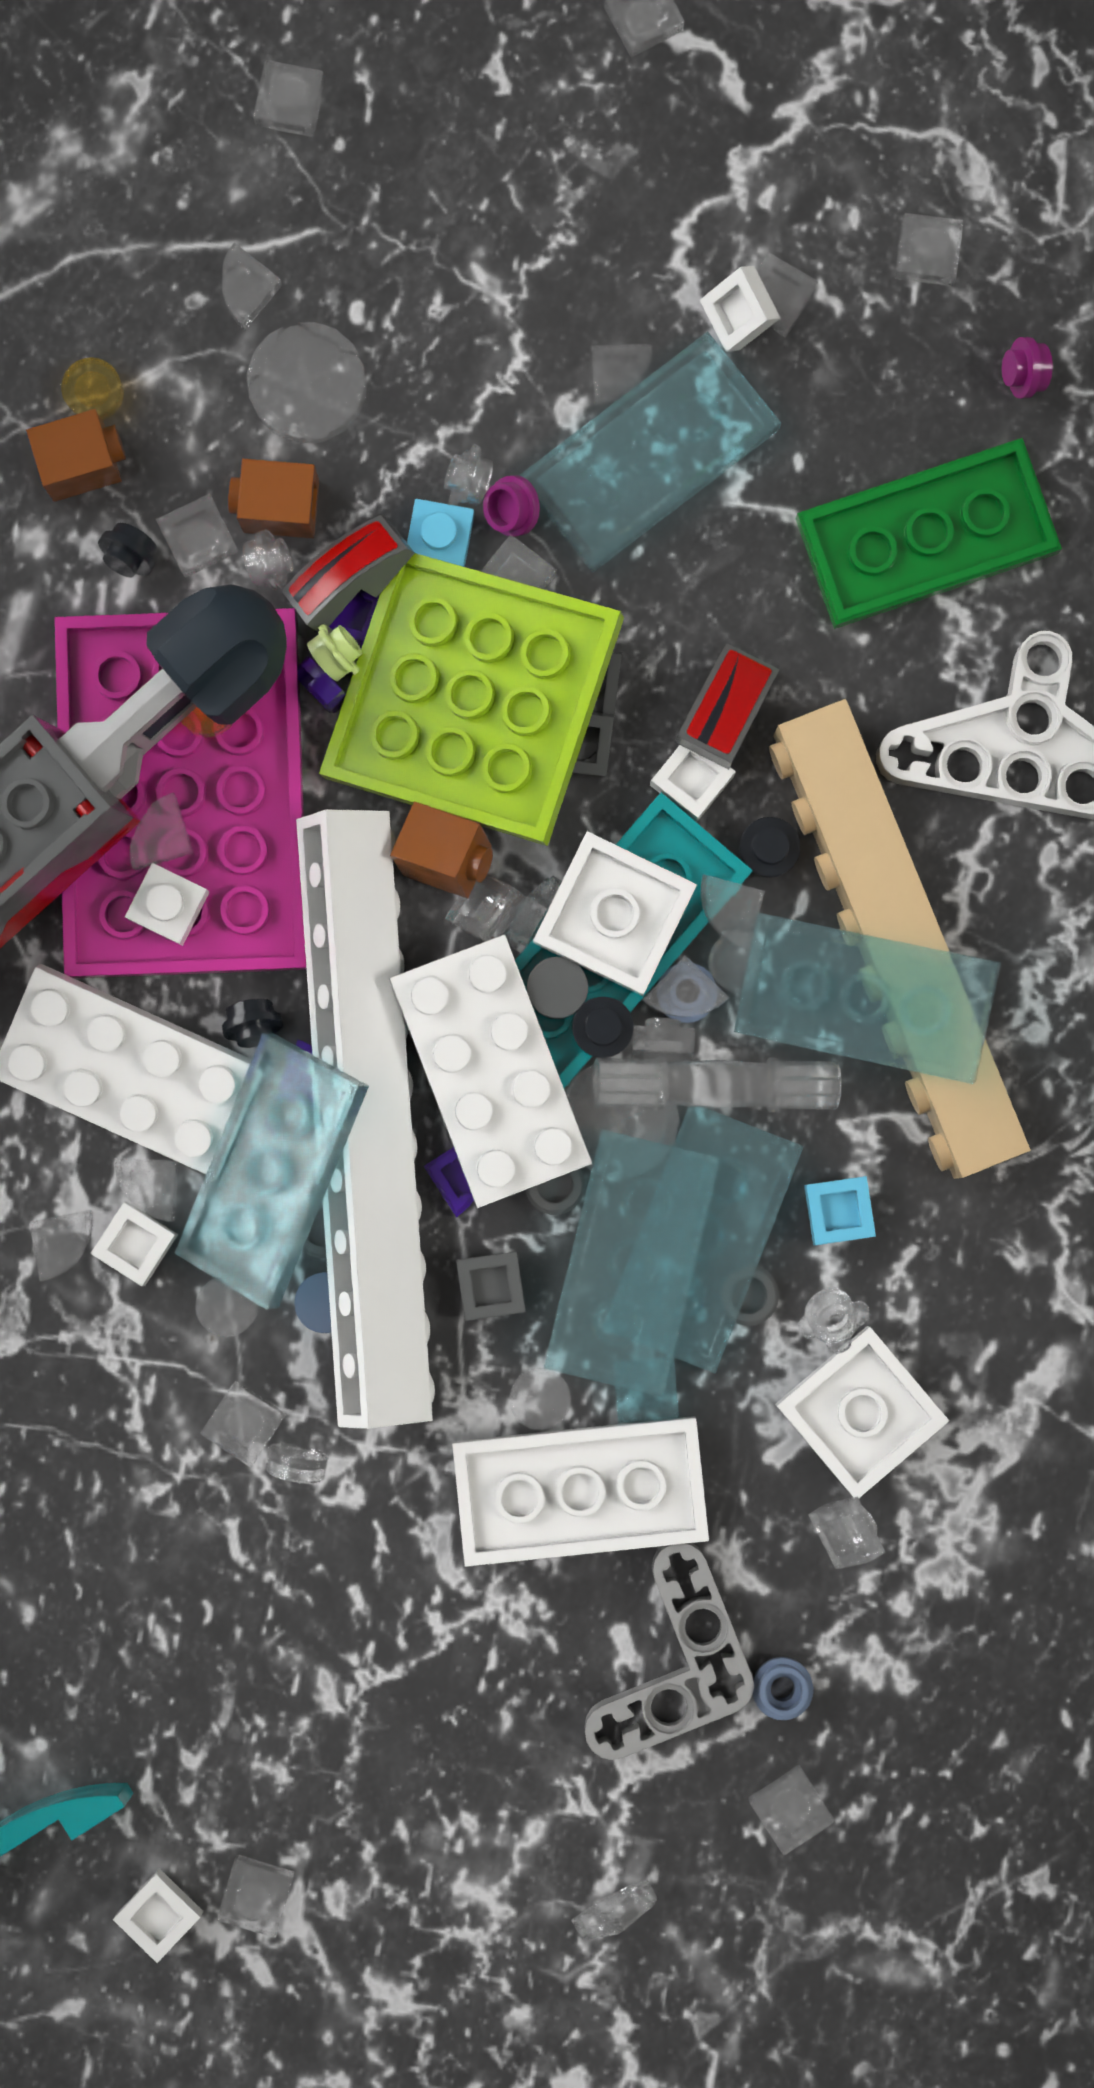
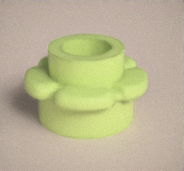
[307,624,362,681]

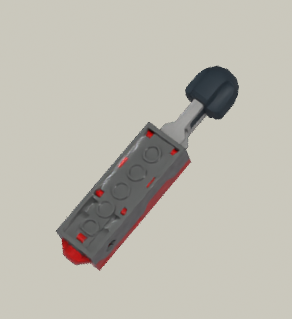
[0,584,287,948]

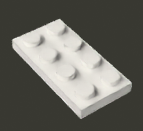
[389,935,592,1208]
[0,964,262,1177]
[452,1416,709,1567]

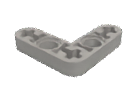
[584,1543,754,1760]

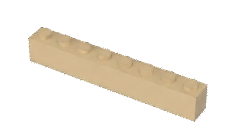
[769,699,1031,1179]

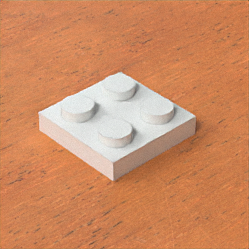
[533,831,697,996]
[775,1326,949,1501]

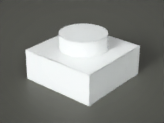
[700,266,781,352]
[650,745,736,822]
[125,863,209,946]
[91,1202,178,1286]
[113,1868,203,1963]

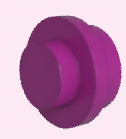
[1002,337,1053,399]
[483,475,540,537]

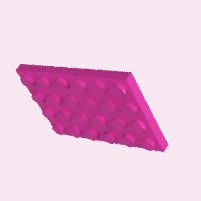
[54,608,307,978]

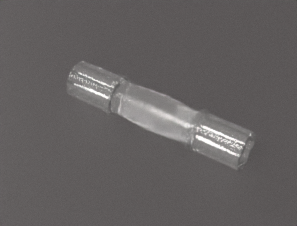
[592,1056,841,1112]

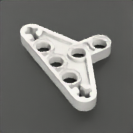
[876,631,1094,820]

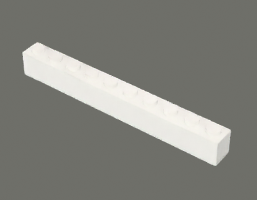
[296,810,435,1429]

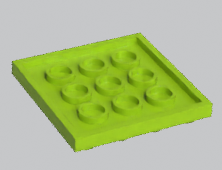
[319,553,624,846]

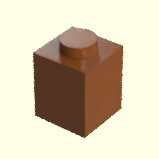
[26,409,126,502]
[228,458,319,539]
[390,801,493,899]

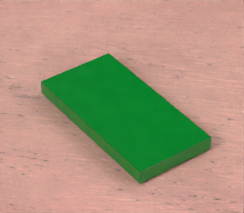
[795,438,1062,629]

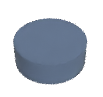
[294,1272,332,1333]

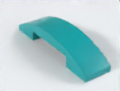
[0,1783,134,1857]

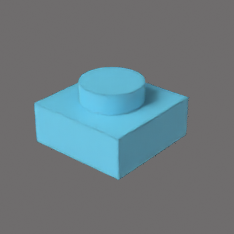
[407,499,475,567]
[804,1176,876,1245]

